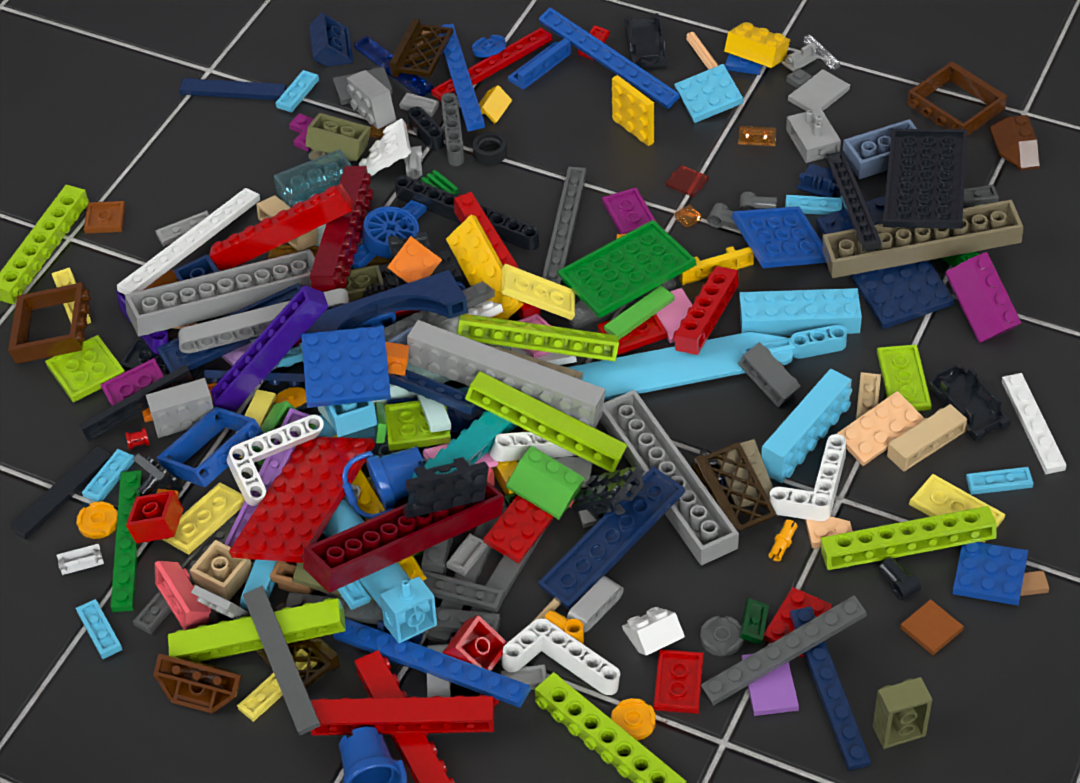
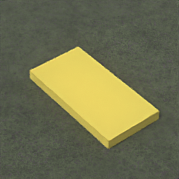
[501,264,575,320]
[909,474,1005,543]
[162,482,245,555]

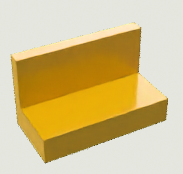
[478,85,512,124]

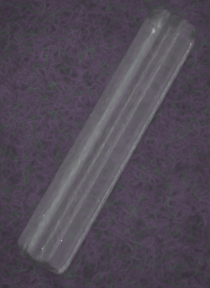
[804,34,840,70]

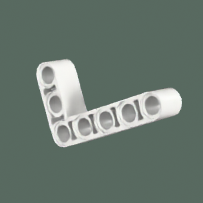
[227,415,324,506]
[490,432,577,462]
[770,434,846,521]
[502,618,620,695]

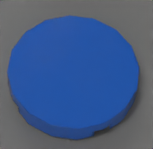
[472,35,506,57]

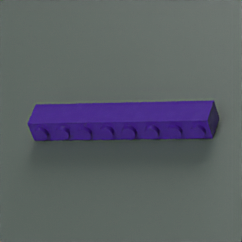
[211,285,328,412]

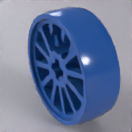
[362,206,419,259]

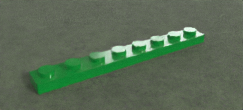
[111,470,143,612]

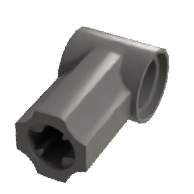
[739,192,777,211]
[707,203,739,230]

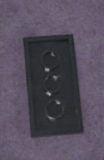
[119,337,205,381]

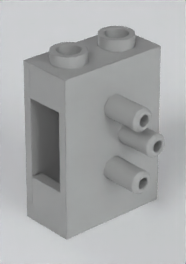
[786,108,841,163]

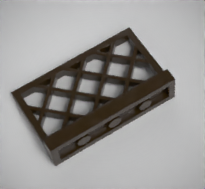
[389,18,453,77]
[693,442,777,532]
[254,603,340,688]

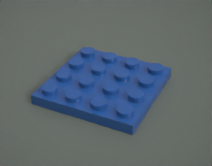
[732,206,827,268]
[302,326,391,408]

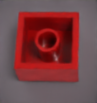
[126,490,184,544]
[442,615,508,671]

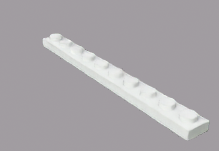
[117,188,260,295]

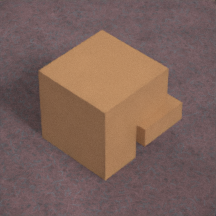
[270,561,315,595]

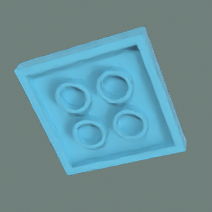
[674,64,744,123]

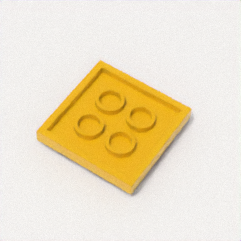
[612,75,654,146]

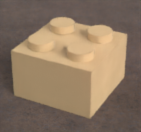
[190,540,252,601]

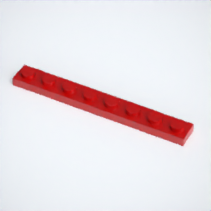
[431,28,552,101]

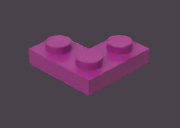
[289,113,314,152]

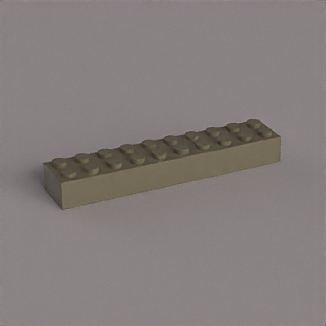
[822,199,1023,278]

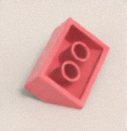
[155,561,211,630]

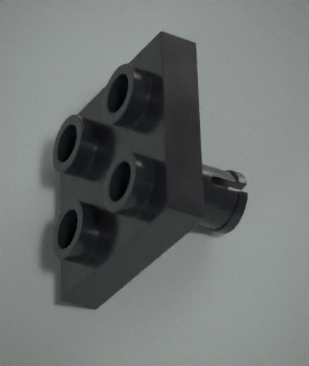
[133,453,183,495]

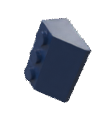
[309,12,353,66]

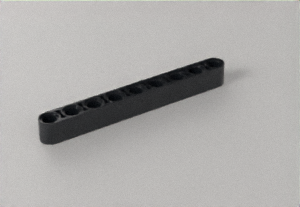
[394,175,539,250]

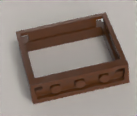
[907,61,1007,136]
[8,282,91,364]

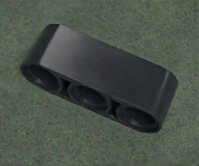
[408,106,444,151]

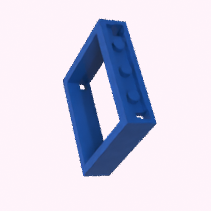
[157,407,264,488]

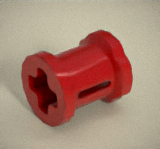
[125,428,150,450]

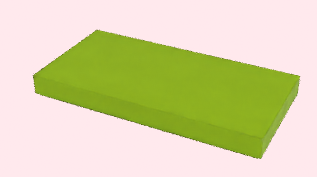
[877,345,932,411]

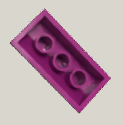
[945,252,1021,343]

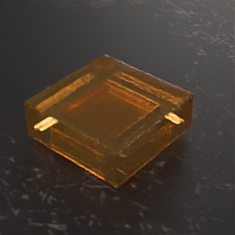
[675,205,701,228]

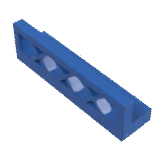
[508,38,571,90]

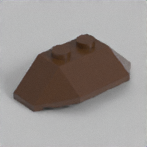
[990,115,1039,171]
[153,654,242,714]

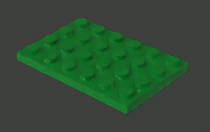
[557,220,697,318]

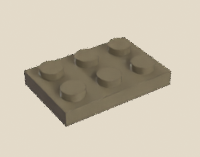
[716,439,773,509]

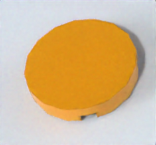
[76,501,118,539]
[611,698,656,741]

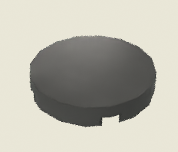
[700,616,744,657]

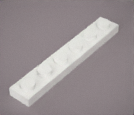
[1002,373,1066,474]

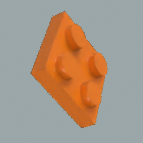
[387,236,442,283]

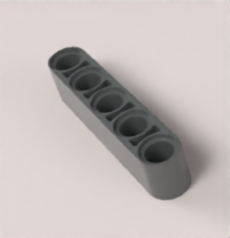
[441,93,464,166]

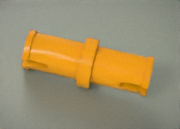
[768,520,798,562]

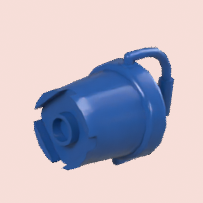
[342,446,424,519]
[339,727,407,783]

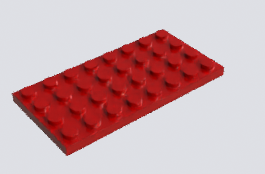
[229,437,375,563]

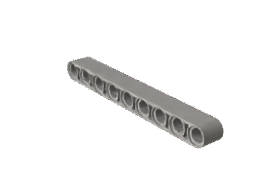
[178,288,349,354]

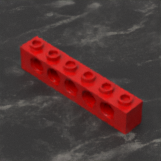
[673,266,739,355]

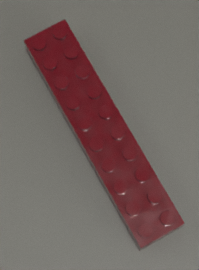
[310,166,374,292]
[303,481,504,593]

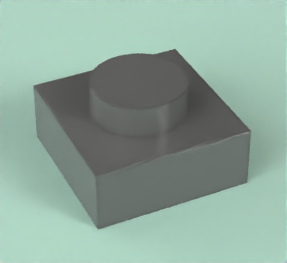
[786,68,812,89]

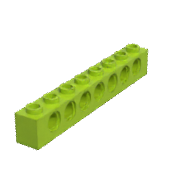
[0,185,89,305]
[456,314,619,362]
[821,506,996,570]
[535,672,686,783]

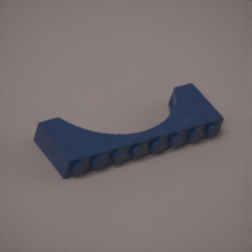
[304,270,468,334]

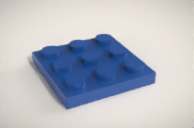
[953,542,1028,606]

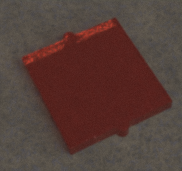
[665,165,709,197]

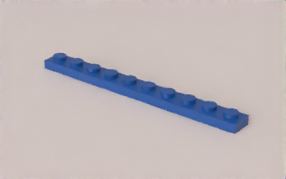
[539,7,680,109]
[438,24,485,131]
[333,618,531,708]

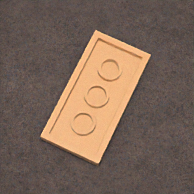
[837,391,924,466]

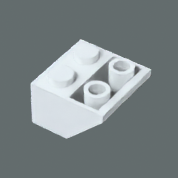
[622,607,685,655]

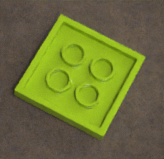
[45,335,125,402]
[384,401,451,451]

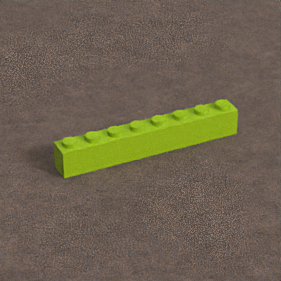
[465,371,627,472]
[168,598,346,662]

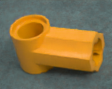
[544,611,584,644]

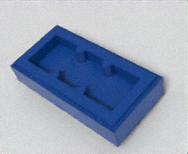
[725,54,762,75]

